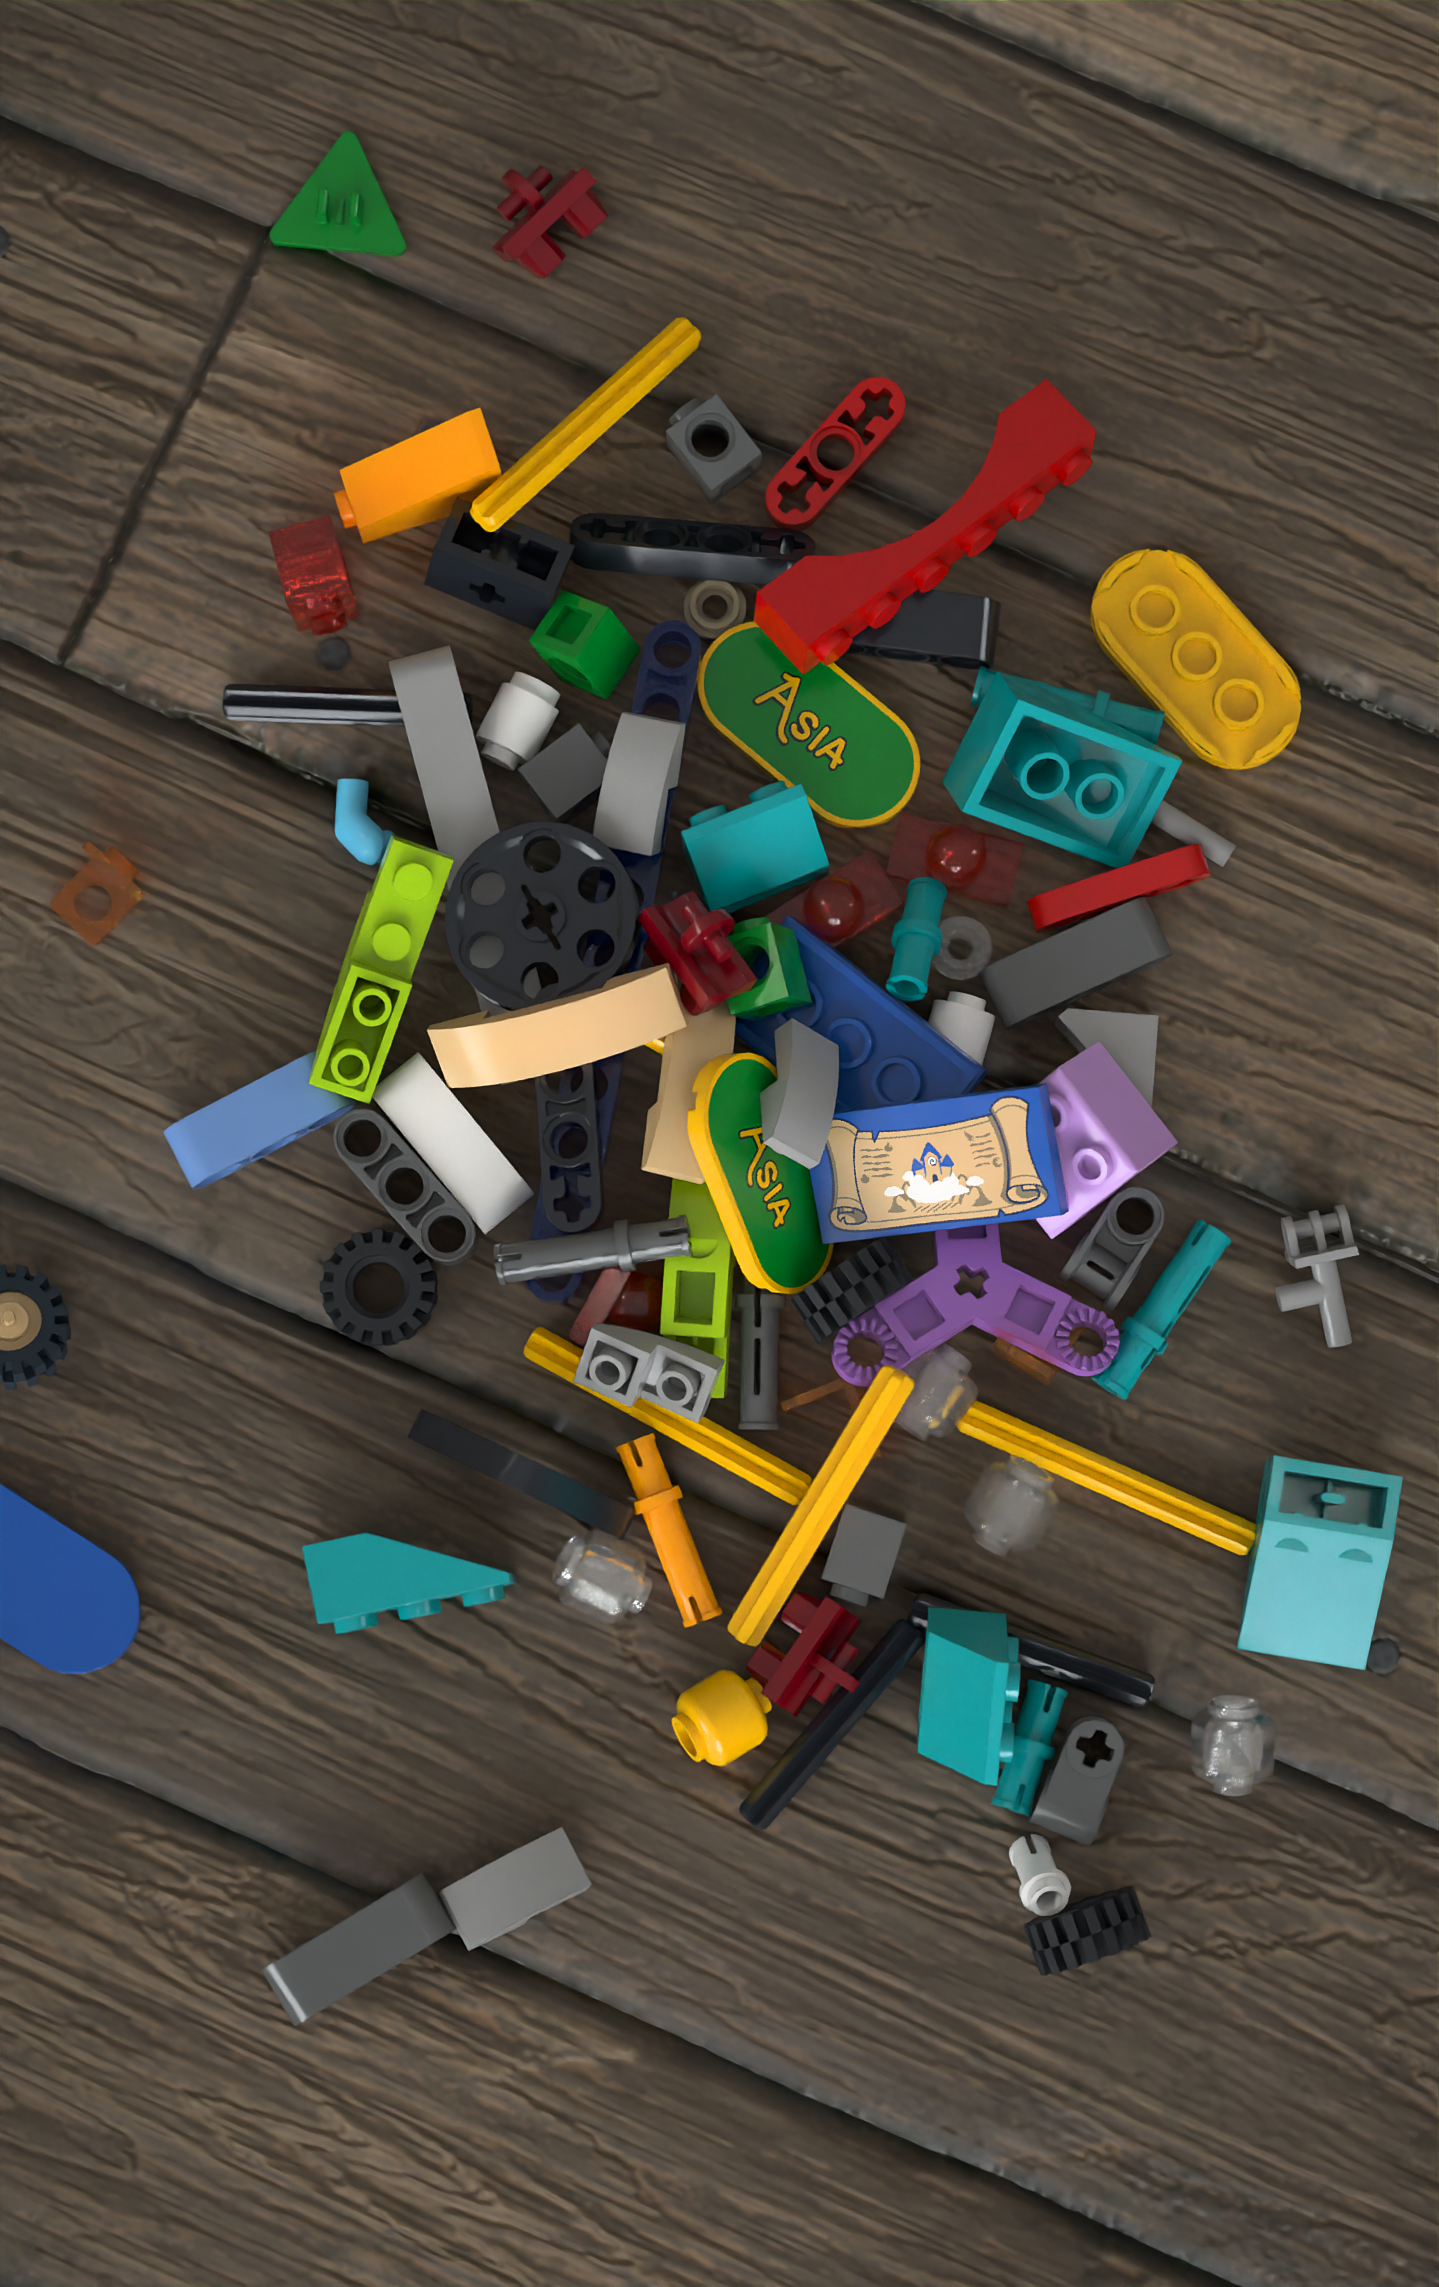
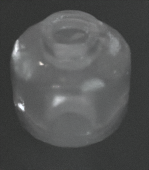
[894,1343,978,1442]
[963,1455,1059,1556]
[551,1529,652,1625]
[1191,1695,1276,1796]

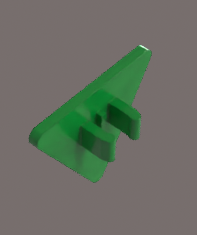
[270,131,407,257]

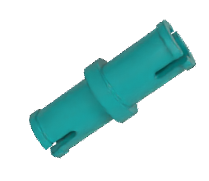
[886,877,947,1001]
[991,1679,1068,1816]

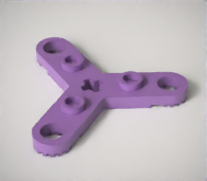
[831,1223,1120,1387]

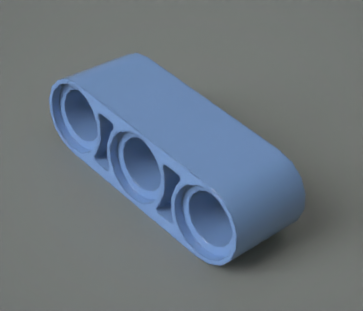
[163,1051,357,1190]

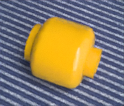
[671,1669,772,1766]

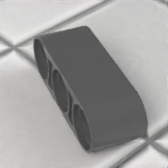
[979,896,1173,1030]
[333,1109,479,1267]
[261,1872,456,2026]

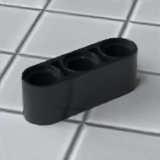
[845,590,1001,670]

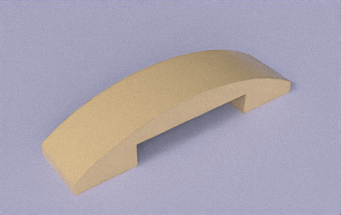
[427,963,689,1088]
[641,967,736,1184]

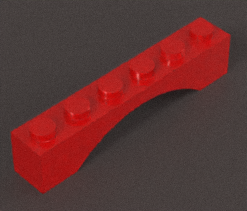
[754,379,1097,675]

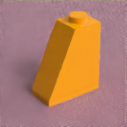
[333,408,502,543]

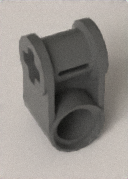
[1057,1187,1164,1312]
[1029,1715,1124,1846]

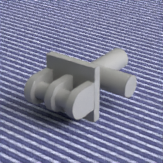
[1275,1204,1359,1348]

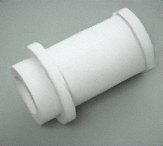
[1009,1834,1071,1916]

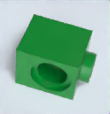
[528,590,641,700]
[727,917,812,1021]

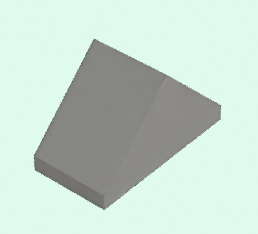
[1054,1008,1159,1107]

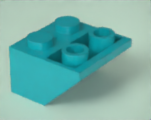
[681,781,829,914]
[917,1607,1020,1785]

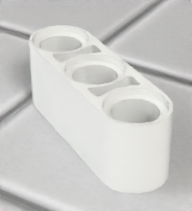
[372,1052,534,1234]

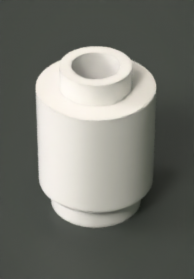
[475,672,560,771]
[928,991,995,1065]

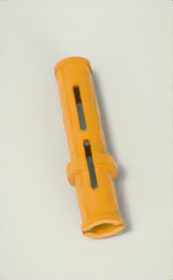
[615,1433,723,1628]

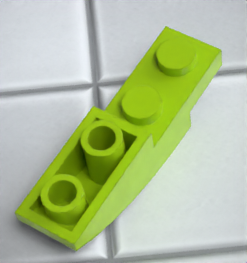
[308,835,454,1104]
[660,1178,737,1398]

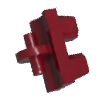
[492,165,608,279]
[637,891,757,1015]
[746,1591,861,1717]

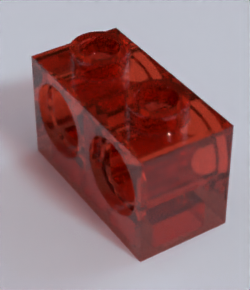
[268,516,360,636]

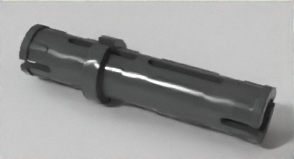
[494,1215,693,1286]
[735,1272,786,1430]

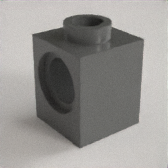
[666,393,762,505]
[518,723,611,824]
[820,1504,907,1607]

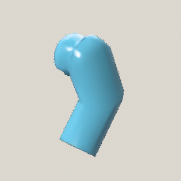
[335,779,396,865]

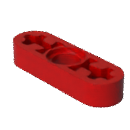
[765,377,906,531]
[1026,844,1211,933]

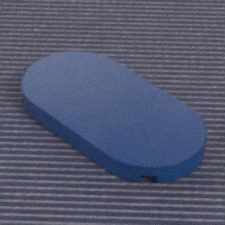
[0,1483,141,1674]

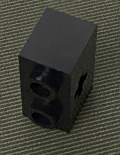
[424,497,575,630]

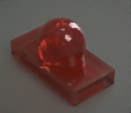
[885,812,1025,908]
[764,850,904,949]
[568,1266,663,1348]

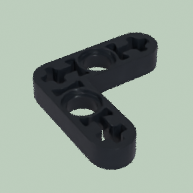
[407,1408,636,1540]

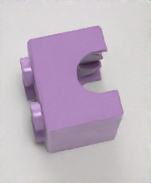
[1036,1041,1178,1239]

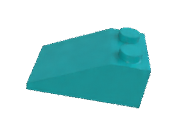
[942,671,1182,868]

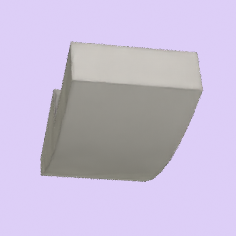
[593,712,686,856]
[760,1018,839,1169]
[573,1323,725,1423]
[439,1827,592,1951]

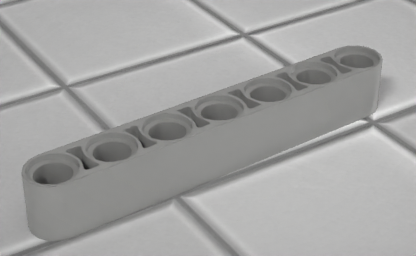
[388,645,542,1086]

